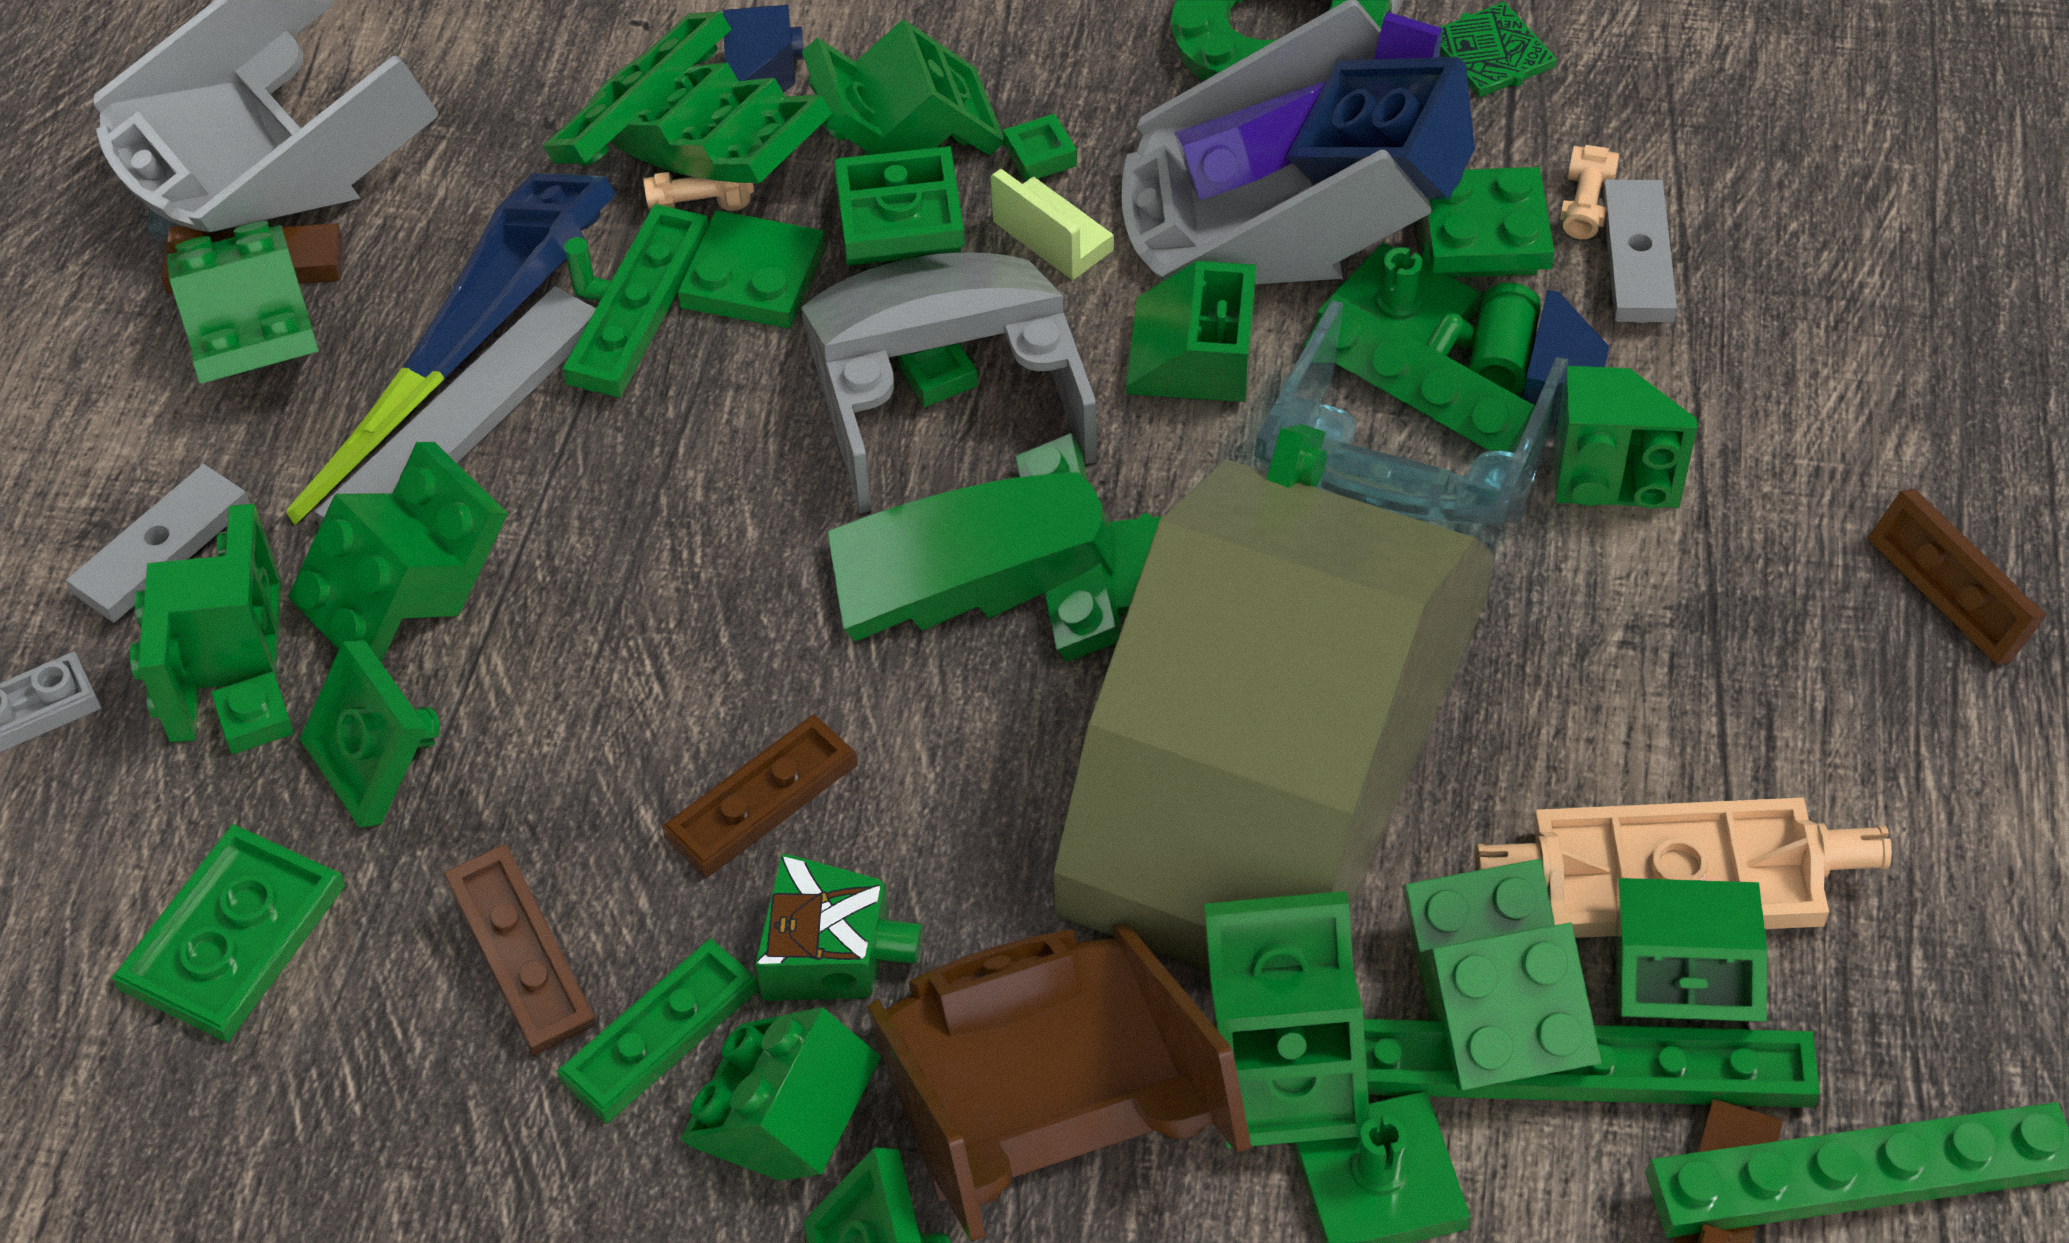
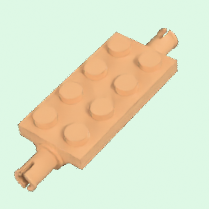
[1474,797,1892,938]

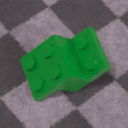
[802,19,1003,156]
[834,146,965,266]
[1413,167,1554,277]
[167,221,319,384]
[288,442,508,663]
[130,503,282,743]
[1402,858,1602,1090]
[1204,891,1370,1148]

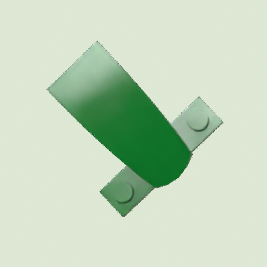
[542,11,833,183]
[828,433,1122,662]

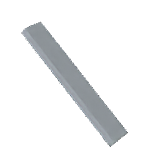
[315,286,596,526]

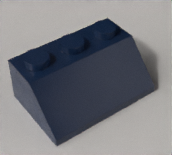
[1286,57,1475,199]

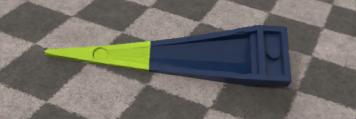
[286,173,616,525]

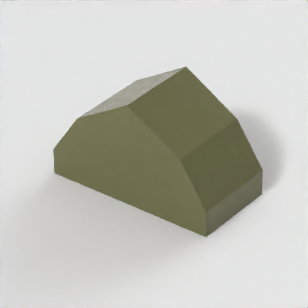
[1054,459,1493,971]

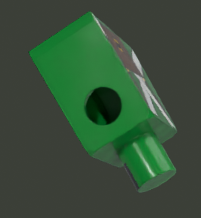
[755,854,923,1001]

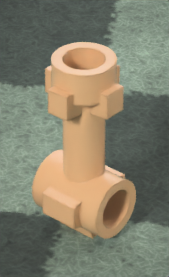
[1560,145,1620,239]
[644,172,754,212]

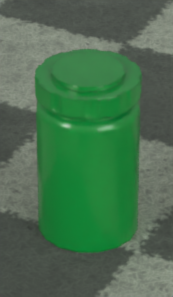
[1469,282,1542,395]

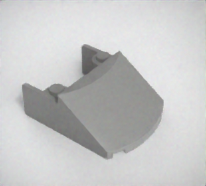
[94,0,438,232]
[1121,0,1431,284]
[801,252,1097,514]

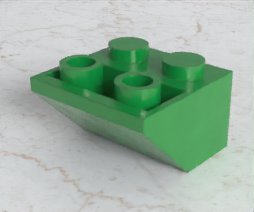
[1126,261,1256,402]
[1553,366,1697,509]
[1615,878,1767,1022]
[680,1007,881,1181]

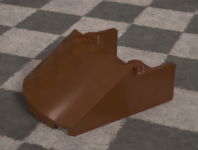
[867,924,1251,1242]

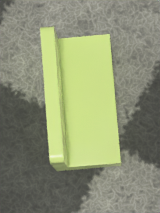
[991,169,1114,281]

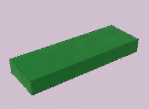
[556,938,759,1125]

